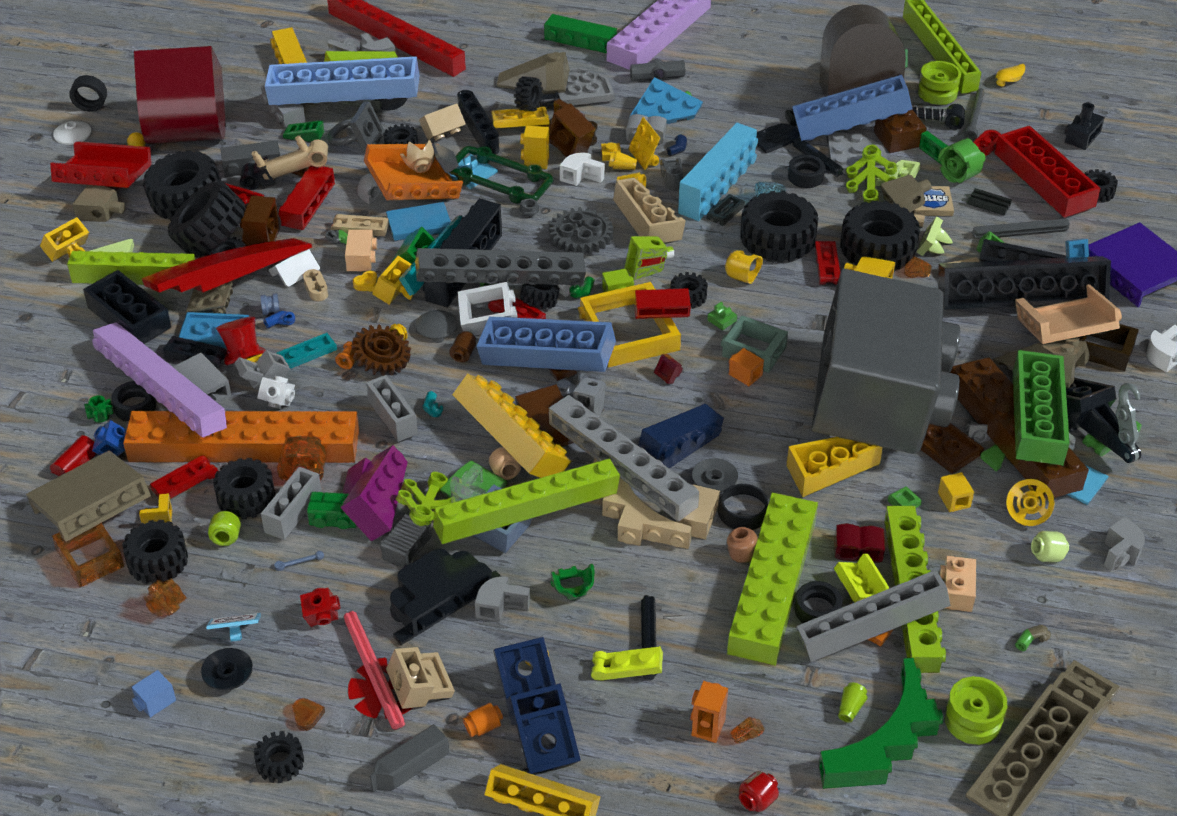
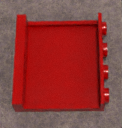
[50,141,151,188]

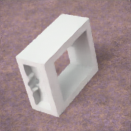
[458,282,517,336]

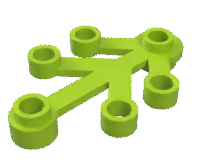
[846,144,897,203]
[396,472,457,526]

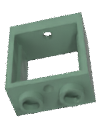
[721,315,788,373]

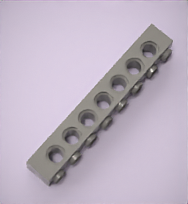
[549,395,699,522]

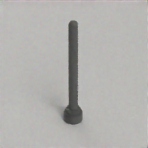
[962,88,984,142]

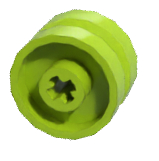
[918,61,961,105]
[945,676,1007,745]

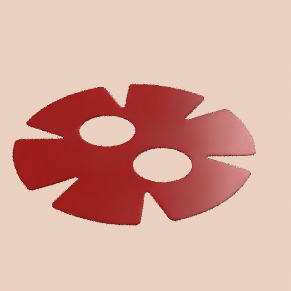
[348,657,412,719]

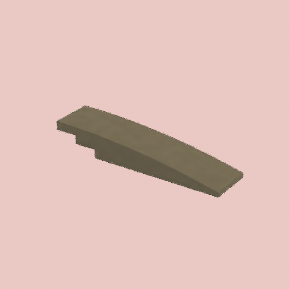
[965,660,1120,816]

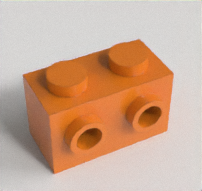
[690,681,728,743]

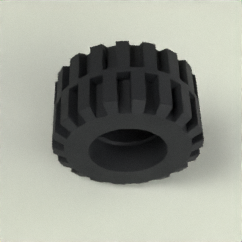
[213,458,275,519]
[122,520,188,584]

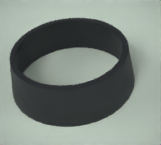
[718,484,768,530]

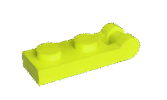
[591,646,663,680]

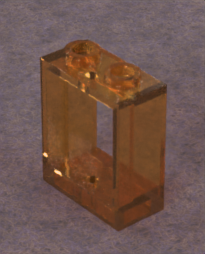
[52,523,124,588]

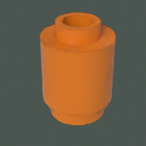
[462,703,503,737]

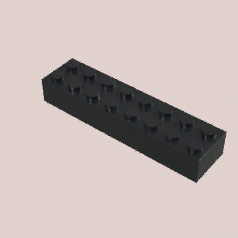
[938,256,1111,310]

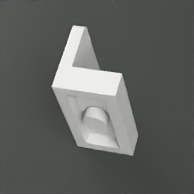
[269,249,320,287]

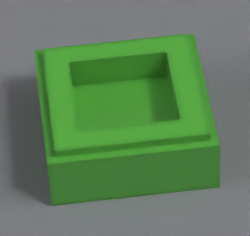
[888,486,922,508]

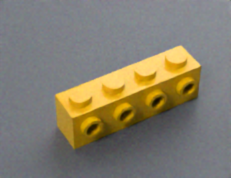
[484,764,601,816]

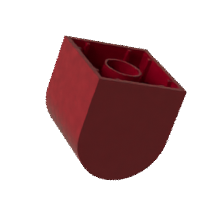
[134,46,225,144]

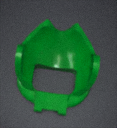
[550,564,595,600]

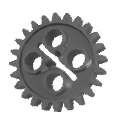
[549,207,613,255]

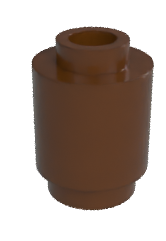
[449,331,476,362]

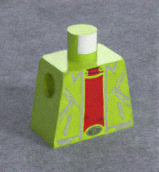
[624,236,674,280]

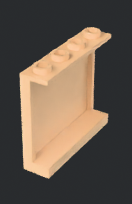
[1015,285,1122,344]

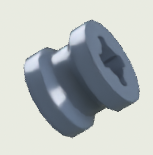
[260,293,280,316]

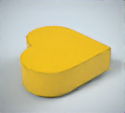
[353,270,378,292]

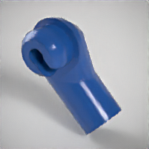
[263,311,295,328]

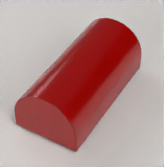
[50,435,97,476]

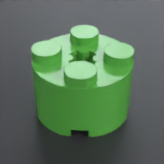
[938,138,986,183]

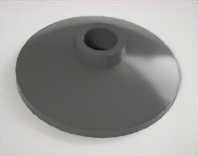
[692,458,738,493]

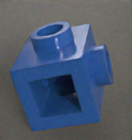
[92,420,127,456]

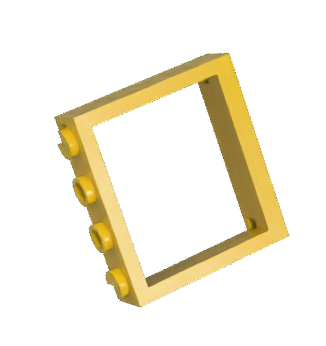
[578,282,681,368]

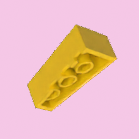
[786,437,883,497]

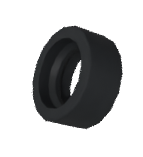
[69,75,107,112]
[788,155,825,188]
[111,381,156,421]
[794,581,843,623]

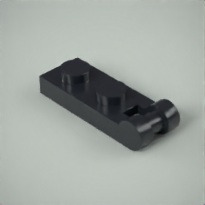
[163,336,227,369]

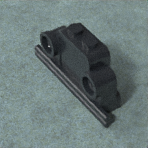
[390,548,501,645]

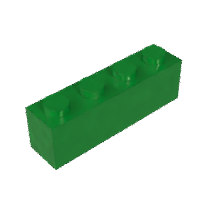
[544,14,617,54]

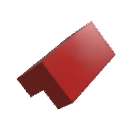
[635,288,691,319]

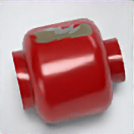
[739,771,779,812]

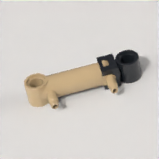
[240,136,328,190]

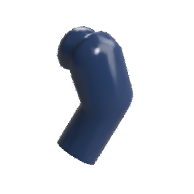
[666,134,687,156]

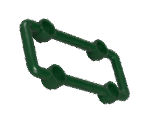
[449,146,554,204]

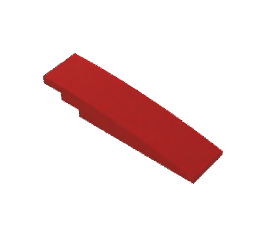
[142,238,312,293]

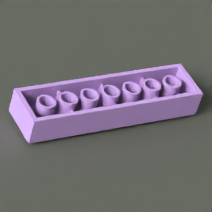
[607,0,711,70]

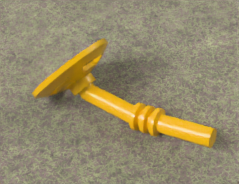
[1006,479,1055,526]

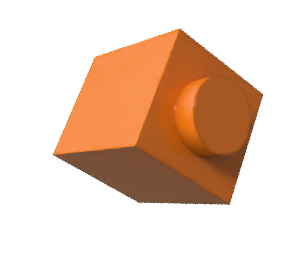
[729,348,764,386]

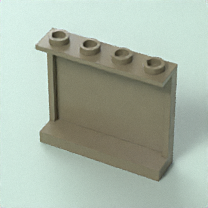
[26,450,151,542]

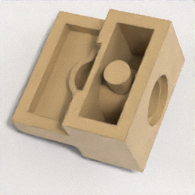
[386,647,455,709]

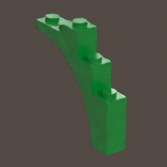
[818,658,943,789]

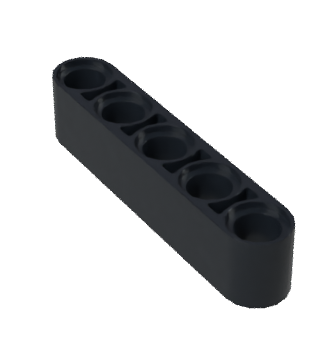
[457,90,500,155]

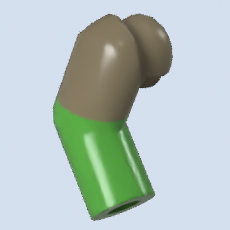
[1015,624,1051,651]

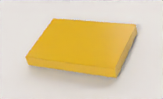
[491,107,549,128]

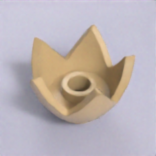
[400,140,435,173]

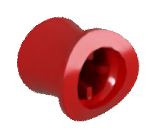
[216,317,266,365]

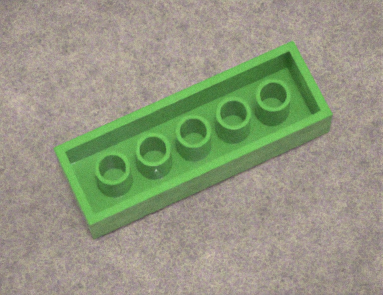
[1013,350,1070,465]

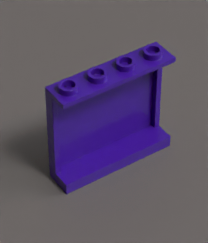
[1088,222,1177,307]

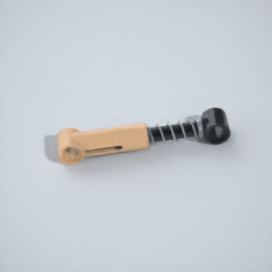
[912,104,965,130]

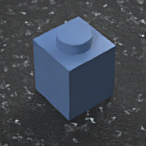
[132,670,176,718]

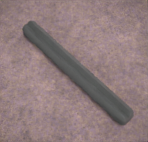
[972,218,1070,238]

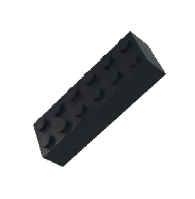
[423,198,502,308]

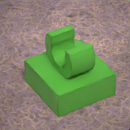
[707,302,737,331]

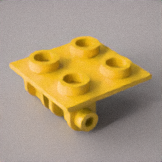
[628,117,660,170]

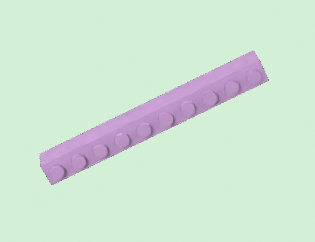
[92,322,227,437]

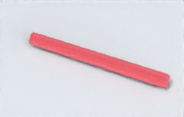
[343,611,405,730]

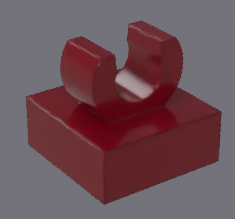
[653,354,683,384]

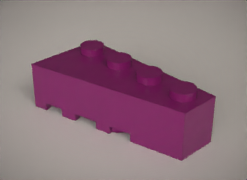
[340,445,408,542]

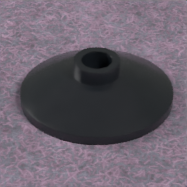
[201,648,253,691]

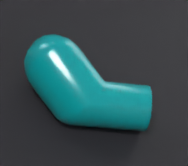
[422,391,443,418]

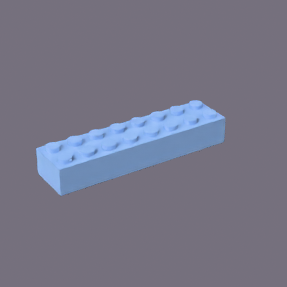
[265,56,420,105]

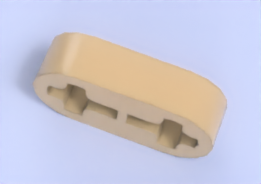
[303,269,328,301]

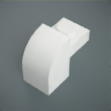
[560,153,605,186]
[1146,325,1177,372]

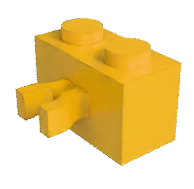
[520,125,549,169]
[40,217,90,262]
[372,256,418,305]

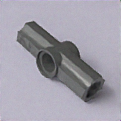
[630,59,686,81]

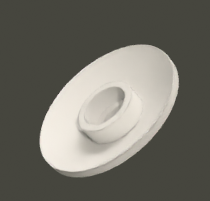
[53,121,92,145]

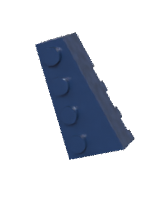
[638,404,724,468]

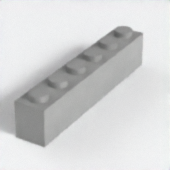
[797,570,951,662]

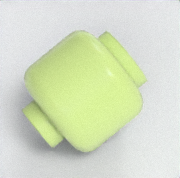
[1031,531,1069,562]

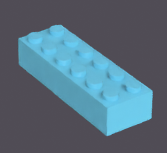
[678,123,758,221]

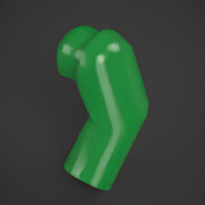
[569,276,595,299]

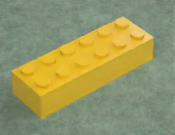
[452,373,572,478]

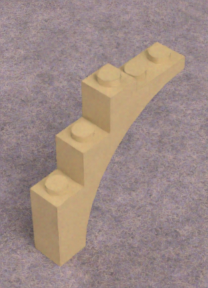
[593,459,692,549]

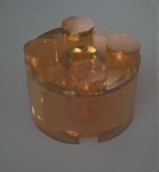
[277,436,327,481]

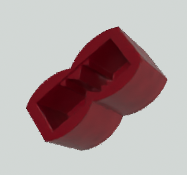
[834,523,885,563]

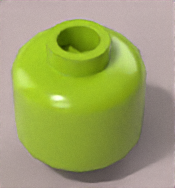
[208,511,241,546]

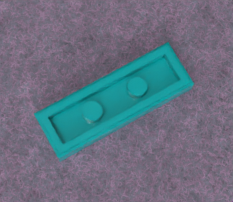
[276,333,337,369]

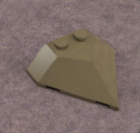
[993,338,1090,388]

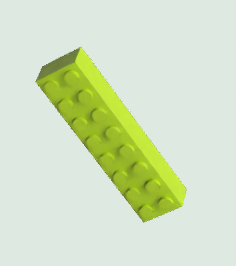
[727,493,818,666]

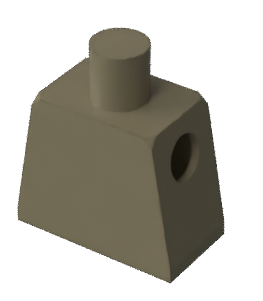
[881,175,932,213]
[72,185,125,222]

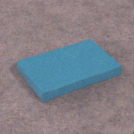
[386,202,451,241]
[179,312,249,348]

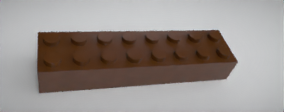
[950,357,1089,500]

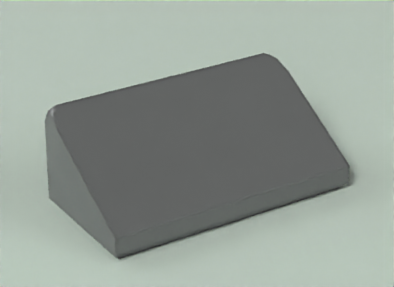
[432,143,459,173]

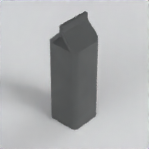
[370,724,450,792]

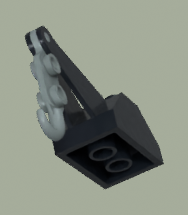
[1066,377,1142,463]

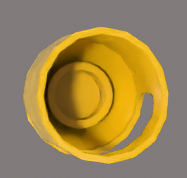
[725,250,763,284]

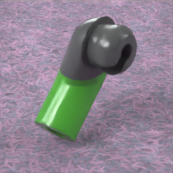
[325,230,348,244]

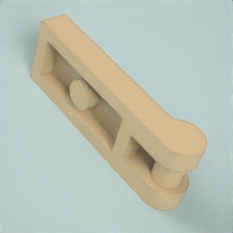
[330,214,389,237]

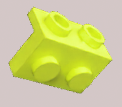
[834,554,889,603]

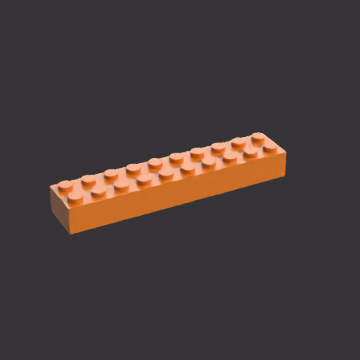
[123,411,359,463]

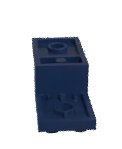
[493,637,581,774]

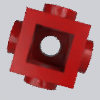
[300,588,341,627]

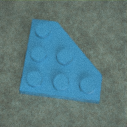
[629,77,703,124]

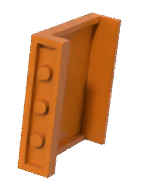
[364,144,463,200]

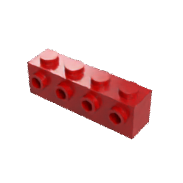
[278,166,335,230]

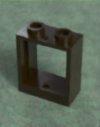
[1075,324,1139,371]

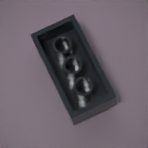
[83,270,172,344]

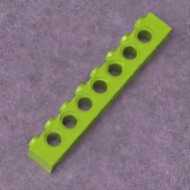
[884,506,946,673]

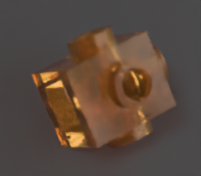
[143,579,186,617]

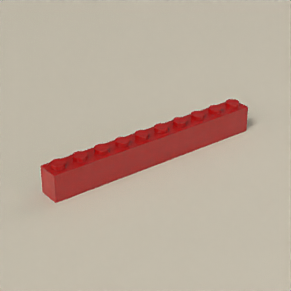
[327,0,466,77]

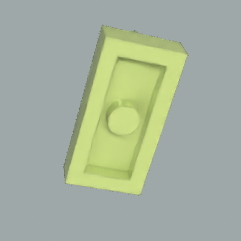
[917,216,953,256]

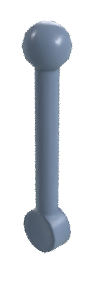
[274,551,324,571]

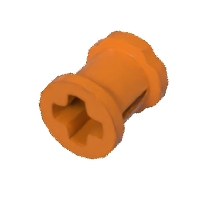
[335,341,354,369]

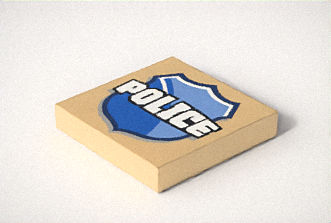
[913,186,954,216]

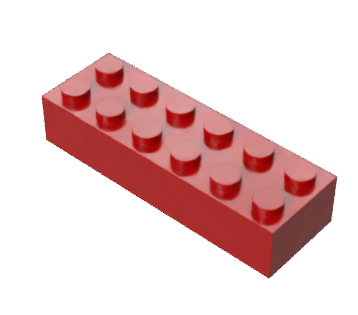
[995,125,1101,218]

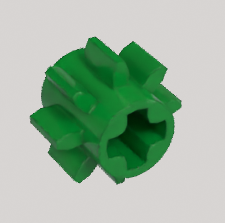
[84,395,113,423]

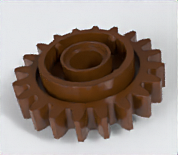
[351,324,411,376]

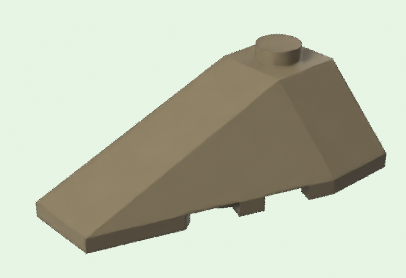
[497,52,570,94]

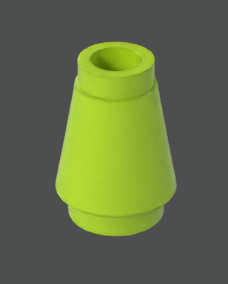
[838,682,868,723]

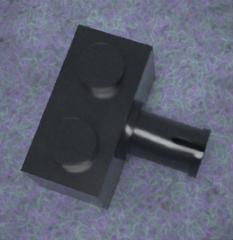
[1064,102,1105,150]

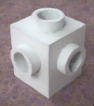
[257,376,295,409]

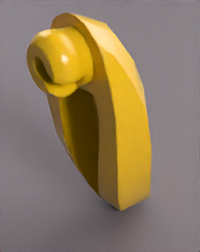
[996,64,1026,87]

